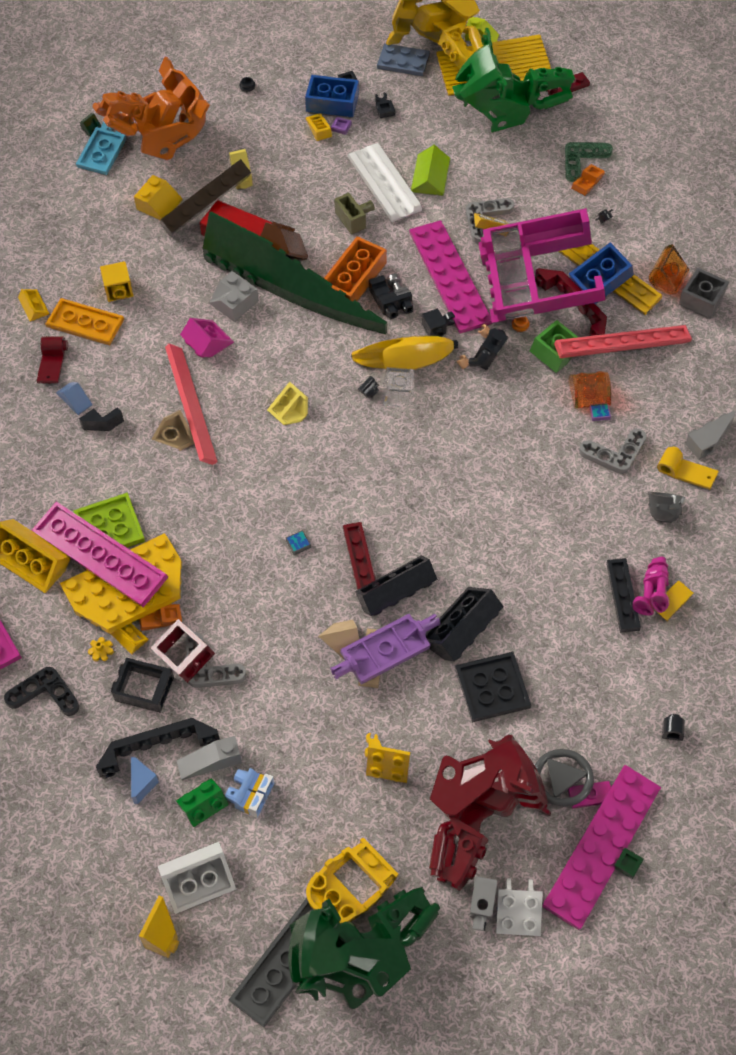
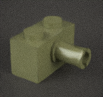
[334,193,375,235]

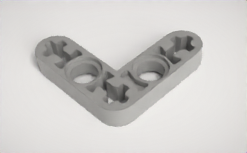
[466,198,514,244]
[579,429,646,474]
[186,632,247,688]

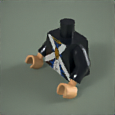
[457,324,509,370]

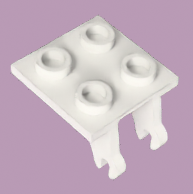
[496,878,543,936]

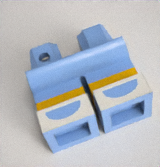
[225,768,274,818]

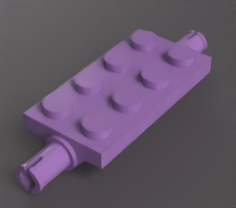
[330,614,440,685]

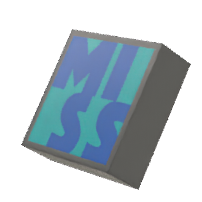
[286,530,311,555]

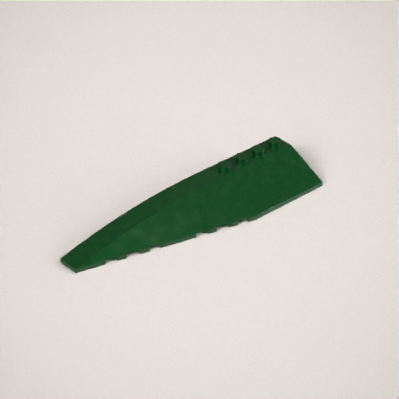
[202,212,387,335]

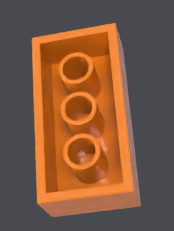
[324,236,387,302]

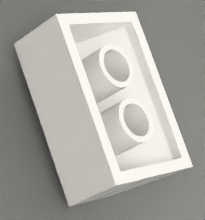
[158,842,236,914]

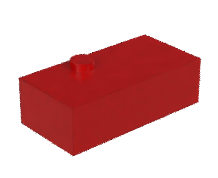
[199,200,272,236]

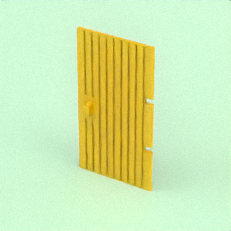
[436,34,551,96]

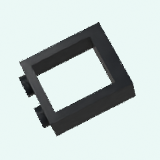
[111,657,174,713]

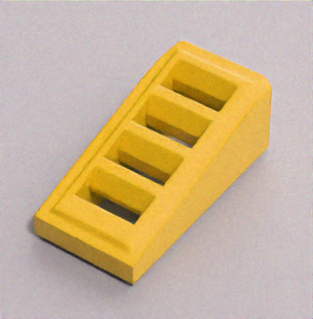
[306,113,332,141]

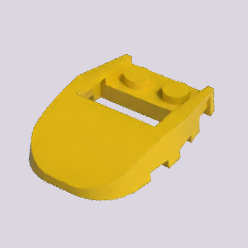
[306,837,399,923]

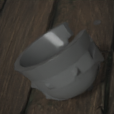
[648,492,685,523]

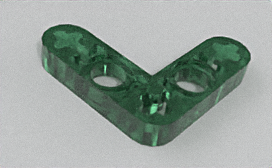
[564,142,613,182]

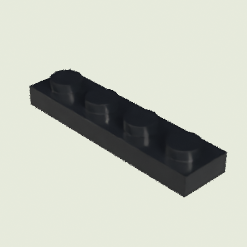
[606,558,641,633]

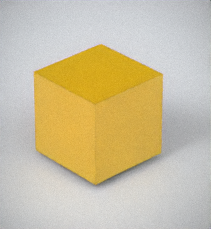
[100,261,134,302]

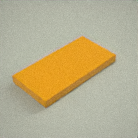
[45,298,124,345]

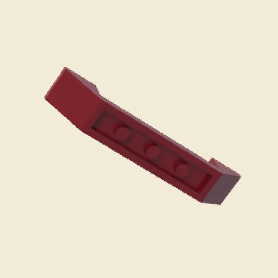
[535,268,607,336]

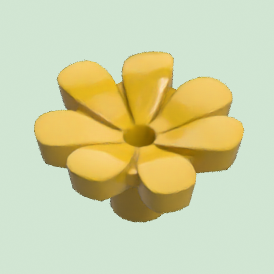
[88,637,114,661]

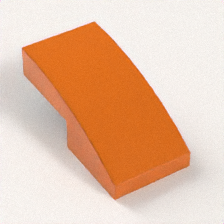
[571,164,605,196]
[139,604,182,631]

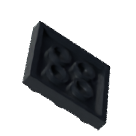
[455,651,531,723]

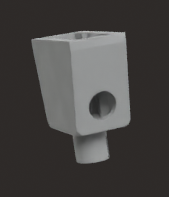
[470,876,498,931]

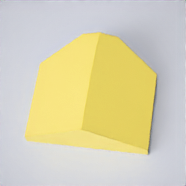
[267,382,308,425]

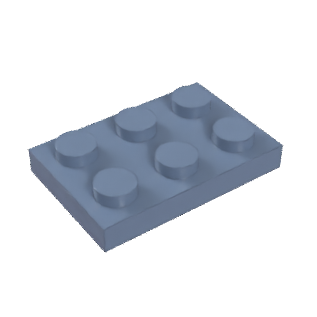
[377,43,430,76]

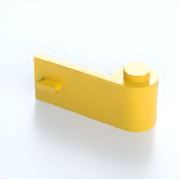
[657,446,719,490]

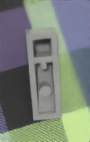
[177,736,242,780]

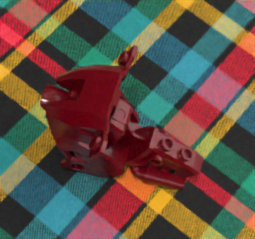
[429,735,551,892]

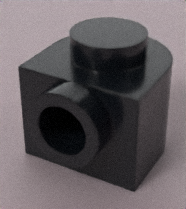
[662,714,685,741]

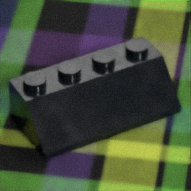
[425,587,504,662]

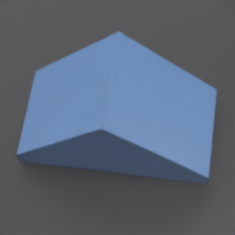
[56,382,92,415]
[131,757,159,804]

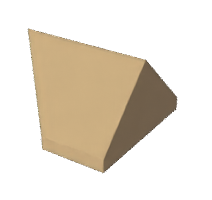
[152,410,194,451]
[318,619,359,659]

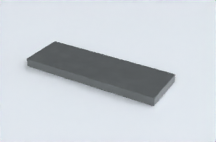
[228,898,313,1028]

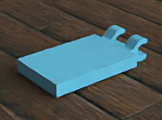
[76,121,127,175]

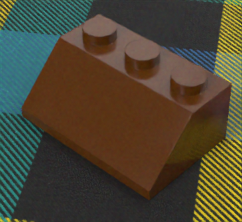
[261,221,308,260]

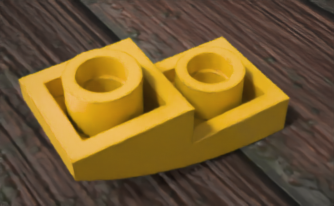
[654,580,694,622]

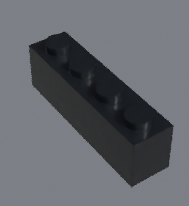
[355,555,438,616]

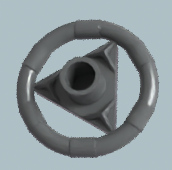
[535,749,594,807]

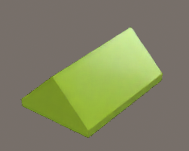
[411,144,450,196]

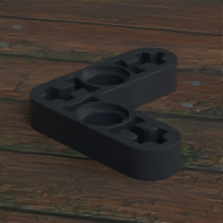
[4,667,79,716]

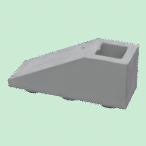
[686,411,735,460]

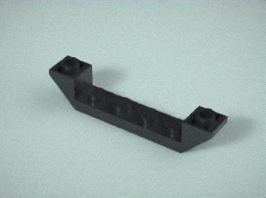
[96,718,220,778]

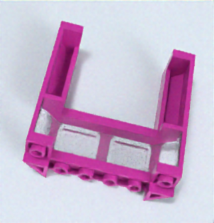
[478,208,606,323]

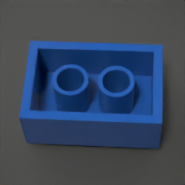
[305,75,359,117]
[569,242,634,304]

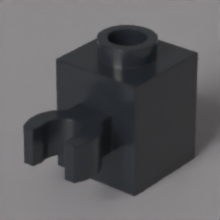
[422,308,455,337]

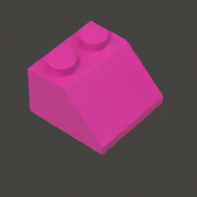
[180,318,234,358]

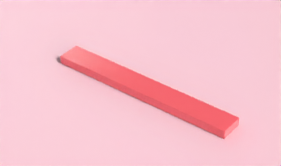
[554,325,692,358]
[165,343,218,465]

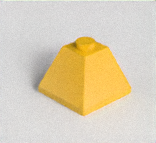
[139,895,179,958]

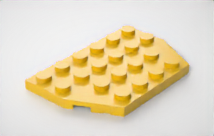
[60,533,182,634]

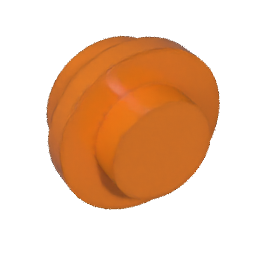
[512,315,530,332]

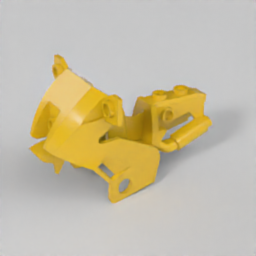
[386,0,484,69]

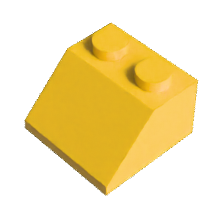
[134,175,183,220]

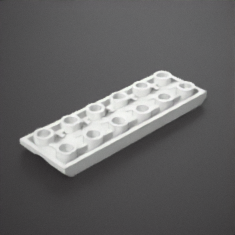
[347,143,422,222]

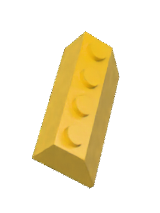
[0,519,71,593]

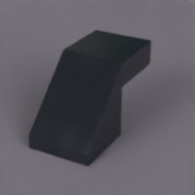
[79,407,124,431]

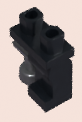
[369,273,413,320]

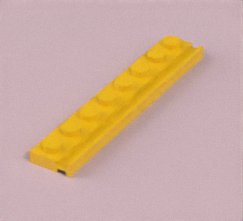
[558,244,662,315]

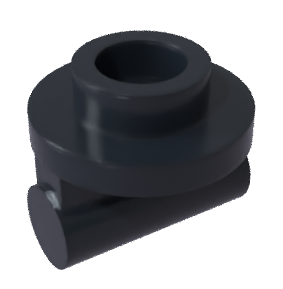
[358,376,379,398]

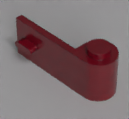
[36,336,68,384]

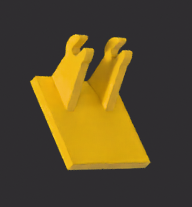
[364,733,411,783]

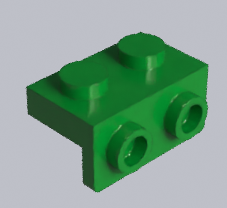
[176,778,229,827]

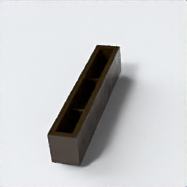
[160,159,251,236]

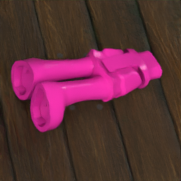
[633,556,669,616]

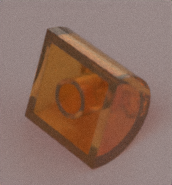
[649,244,690,294]
[568,371,611,408]

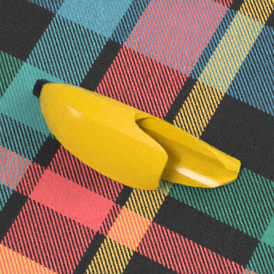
[351,336,458,372]

